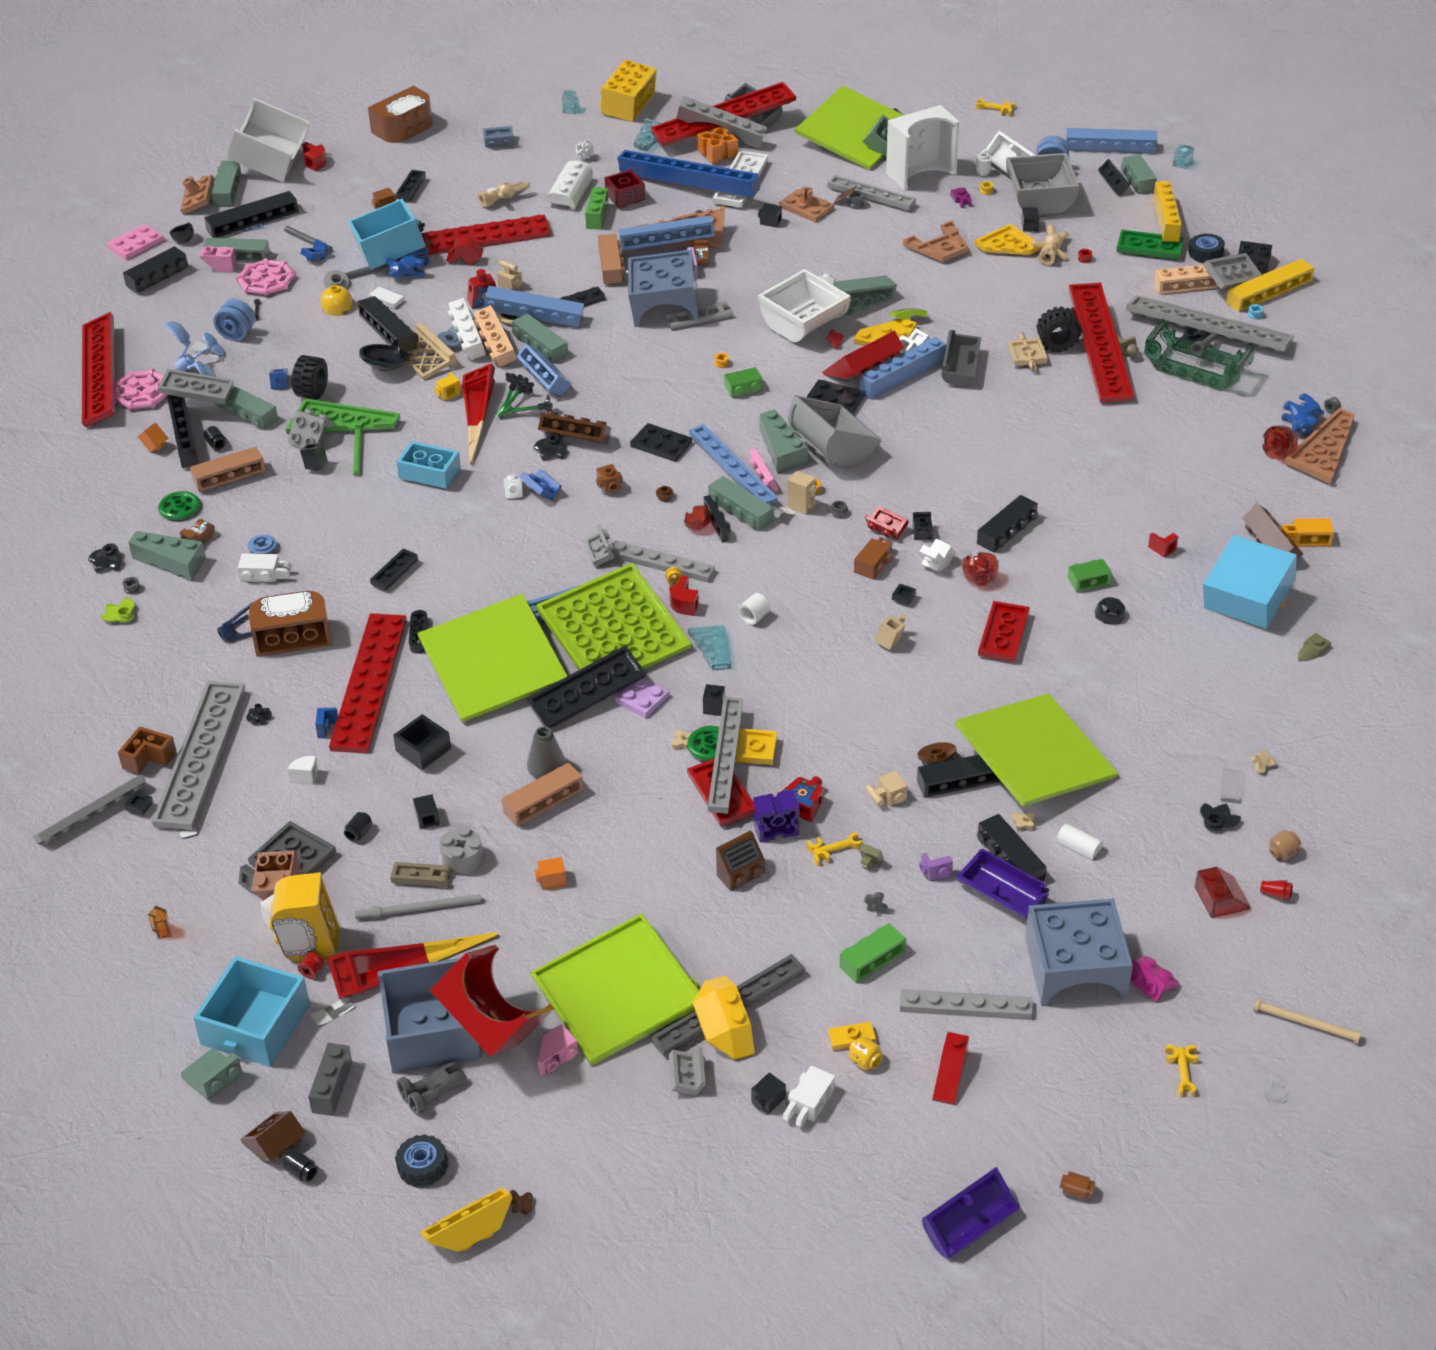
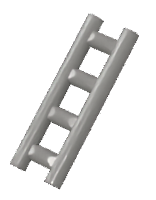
[664,301,733,329]

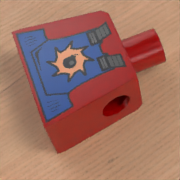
[467,269,497,309]
[781,776,824,822]

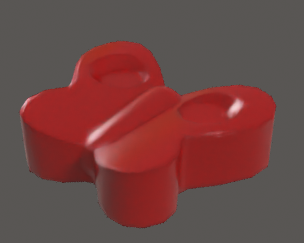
[826,329,844,349]

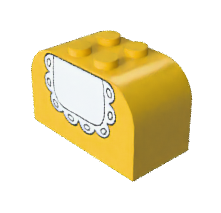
[269,872,340,962]

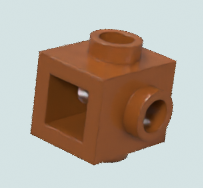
[596,464,623,494]

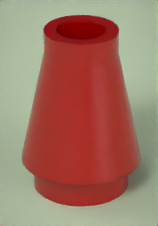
[1260,880,1293,901]

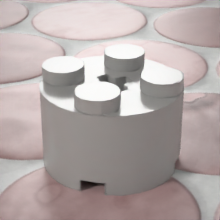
[440,826,483,875]

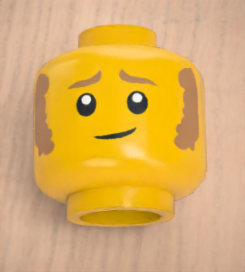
[849,1037,883,1070]

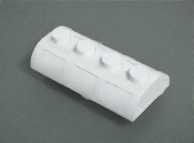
[981,131,1035,174]
[545,161,593,210]

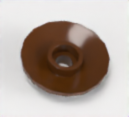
[917,742,957,764]

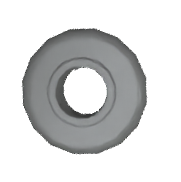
[324,270,349,288]

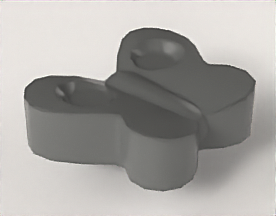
[864,892,888,914]

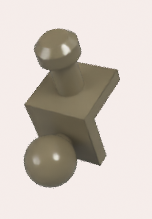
[1116,333,1139,357]

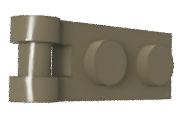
[390,862,452,889]

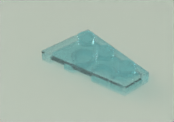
[688,625,731,671]

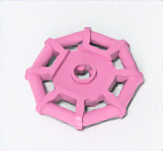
[236,258,296,296]
[115,369,167,411]

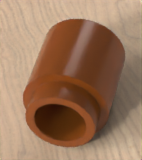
[1059,1171,1096,1200]

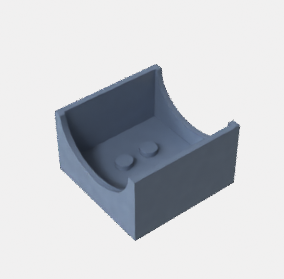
[628,250,699,327]
[1025,898,1133,1006]
[378,958,481,1073]

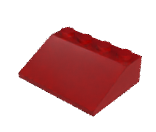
[822,330,904,379]

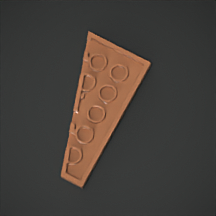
[630,206,725,248]
[1285,408,1355,484]

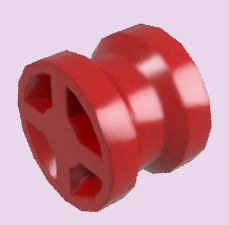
[297,952,325,979]

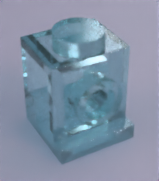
[562,90,580,114]

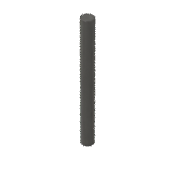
[284,226,333,252]
[332,263,389,282]

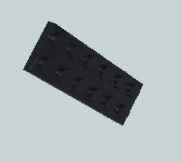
[526,645,646,729]

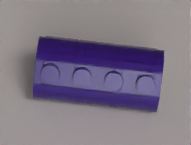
[956,848,1050,921]
[922,1167,1020,1259]

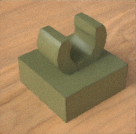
[859,843,884,871]

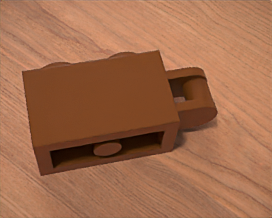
[854,537,893,580]

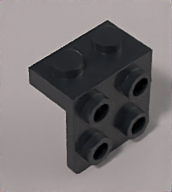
[1238,241,1272,275]

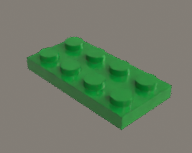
[1116,229,1184,260]

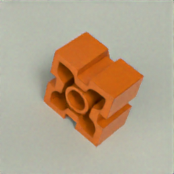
[697,126,738,163]

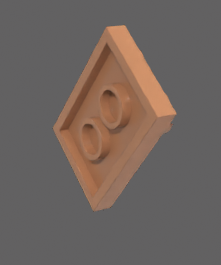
[180,174,215,215]
[779,187,834,223]

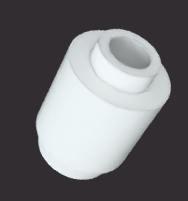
[976,152,992,176]

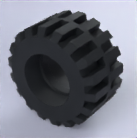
[1036,306,1081,352]
[292,355,328,400]

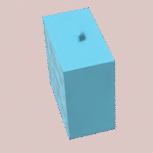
[348,198,426,270]
[1203,535,1297,629]
[193,956,310,1067]

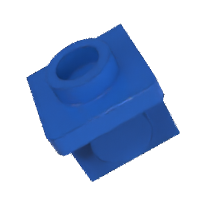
[269,368,289,389]
[315,707,338,738]

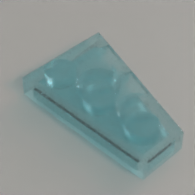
[634,118,661,151]

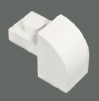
[899,328,930,354]
[920,539,956,572]

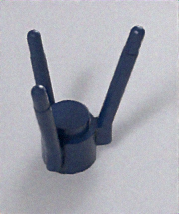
[217,602,253,642]

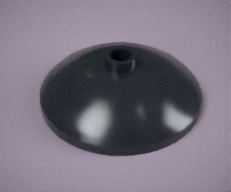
[359,344,409,371]

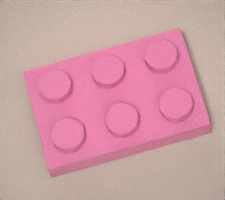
[107,224,164,260]

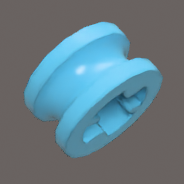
[1248,304,1263,319]

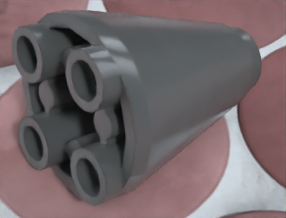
[527,726,566,779]

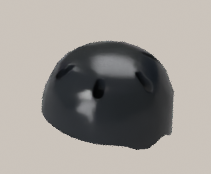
[169,222,194,243]
[1095,597,1126,624]

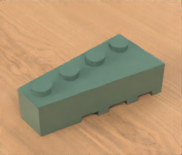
[833,275,897,319]
[760,409,808,474]
[128,531,206,581]

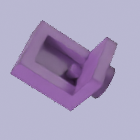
[919,853,953,881]

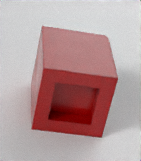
[1148,533,1179,558]

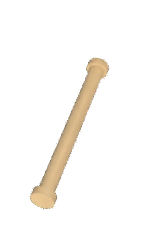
[1253,998,1362,1044]

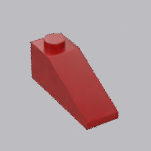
[932,1031,969,1105]

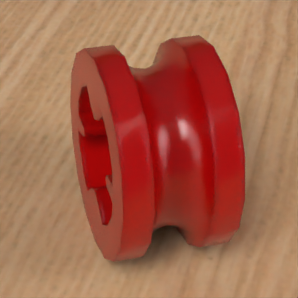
[1078,249,1092,263]

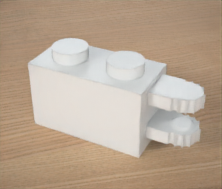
[238,553,292,582]
[783,1066,835,1127]

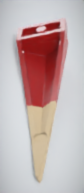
[462,363,495,466]

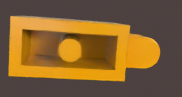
[1282,518,1334,546]

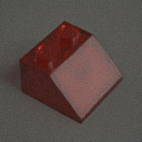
[1194,867,1251,918]

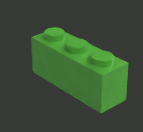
[585,187,609,230]
[840,923,906,983]

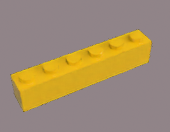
[1153,181,1181,242]
[1226,258,1315,312]

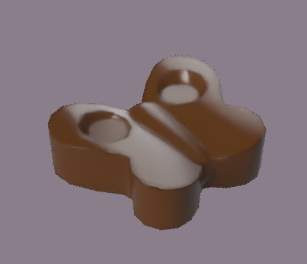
[510,1190,533,1215]

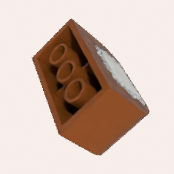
[368,85,433,143]
[249,591,332,657]

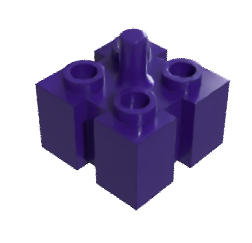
[753,790,799,842]

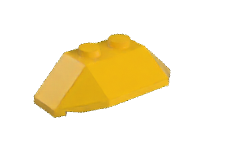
[692,976,755,1060]
[419,1187,513,1252]

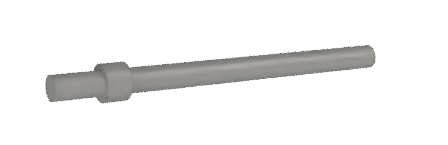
[355,894,481,919]

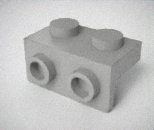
[584,524,615,567]
[669,1047,707,1096]

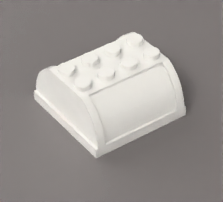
[758,269,851,342]

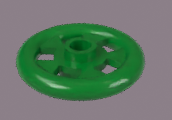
[158,491,201,521]
[687,726,719,761]

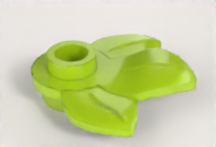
[100,597,135,623]

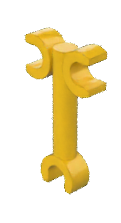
[975,99,1015,117]
[807,832,863,866]
[1164,1045,1198,1097]

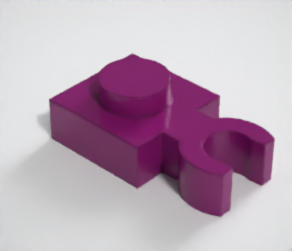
[950,187,971,208]

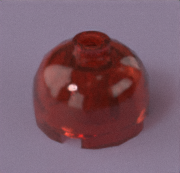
[1262,425,1298,460]
[962,552,999,586]

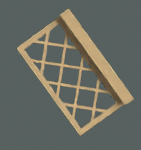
[407,322,458,380]

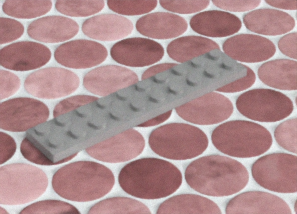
[1126,295,1294,352]
[152,681,245,830]

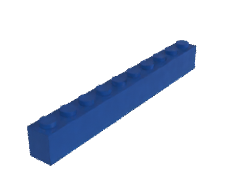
[617,150,760,197]

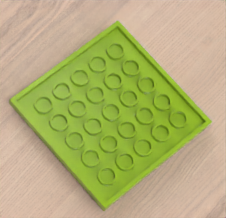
[536,562,692,670]

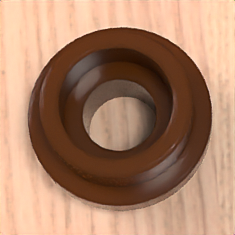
[656,486,674,502]

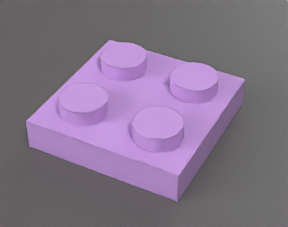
[615,678,669,719]

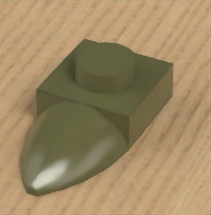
[1298,633,1331,661]

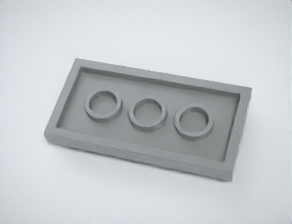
[1203,253,1262,289]
[158,368,234,404]

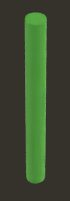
[353,428,362,477]

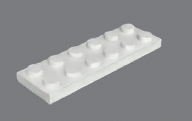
[713,150,768,208]

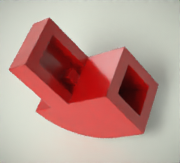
[302,142,327,172]
[446,237,484,265]
[669,575,699,616]

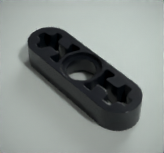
[409,610,428,654]

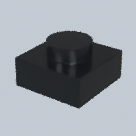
[892,583,917,605]
[124,792,153,816]

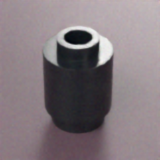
[203,426,226,450]
[343,812,372,842]
[283,1150,318,1182]

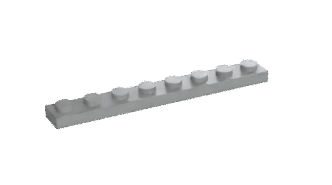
[708,696,743,814]

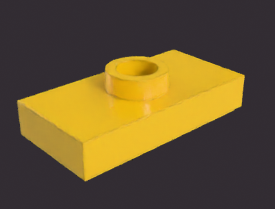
[828,1022,876,1051]

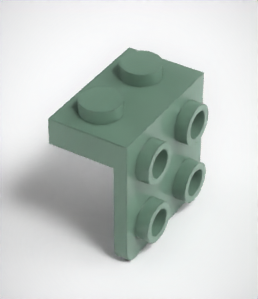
[181,1048,243,1100]

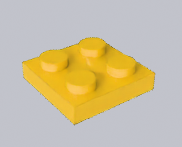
[735,728,777,765]

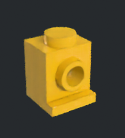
[434,372,462,401]

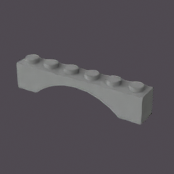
[676,96,767,149]

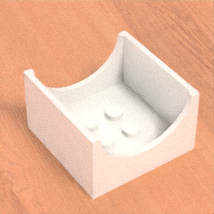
[227,98,310,182]
[886,105,959,190]

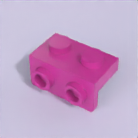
[1130,956,1179,1001]

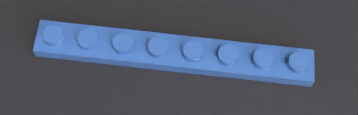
[689,424,778,506]

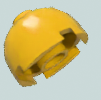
[321,285,353,316]

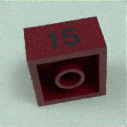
[604,169,646,208]

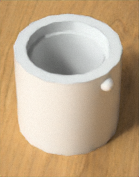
[738,593,770,625]

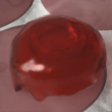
[684,505,711,531]

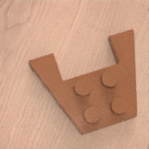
[903,220,968,262]

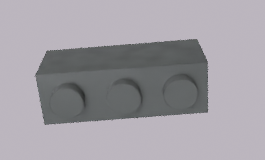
[308,1043,353,1116]

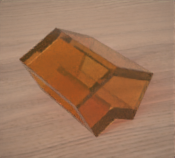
[148,906,171,939]

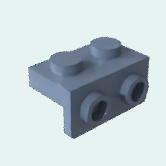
[483,126,514,147]

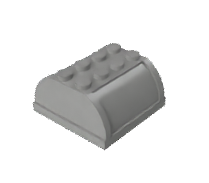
[1006,153,1079,216]
[788,395,882,467]

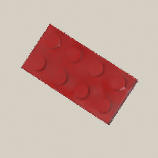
[978,601,1030,662]
[687,759,755,827]

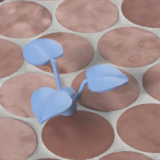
[164,321,224,377]

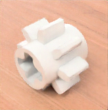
[576,140,594,160]

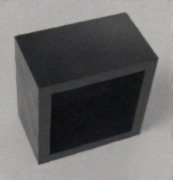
[393,714,451,770]

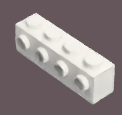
[448,298,486,361]

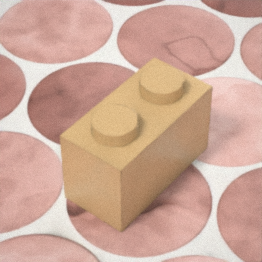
[788,471,816,515]

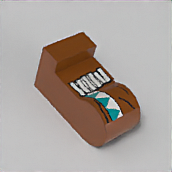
[694,238,709,265]
[179,519,215,544]

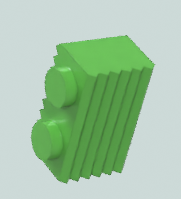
[724,367,763,398]
[1067,559,1112,592]

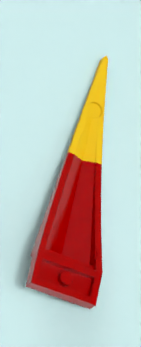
[327,932,498,1000]

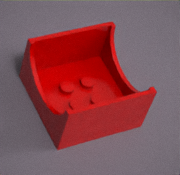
[430,945,555,1057]

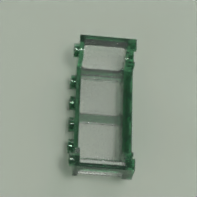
[1144,318,1256,391]

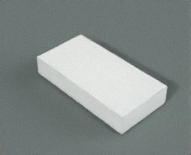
[369,287,404,309]

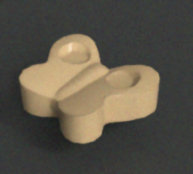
[671,729,691,749]
[1251,750,1276,774]
[1011,812,1035,831]

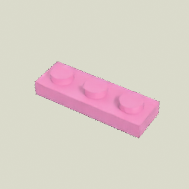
[749,448,779,493]

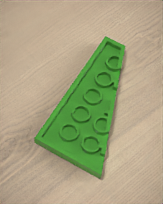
[286,398,401,434]

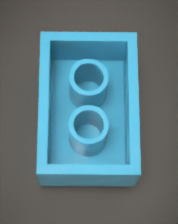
[397,441,461,489]

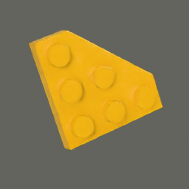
[975,224,1041,255]
[854,319,917,346]

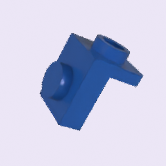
[300,239,328,261]

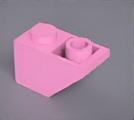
[200,246,237,272]
[538,1024,578,1076]

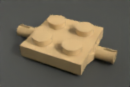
[1007,332,1047,371]

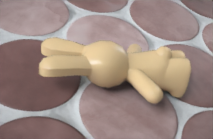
[477,181,530,207]
[1032,224,1069,266]

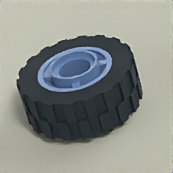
[1189,233,1225,263]
[395,1134,448,1187]

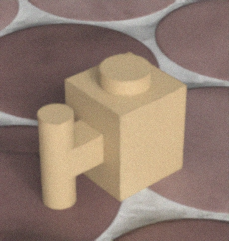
[497,260,523,290]
[874,614,906,650]
[866,770,908,806]

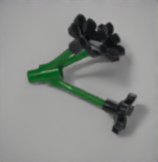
[496,372,553,419]

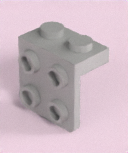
[288,409,335,448]

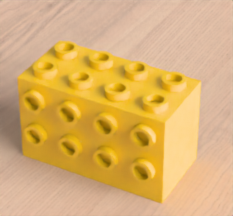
[600,60,657,122]

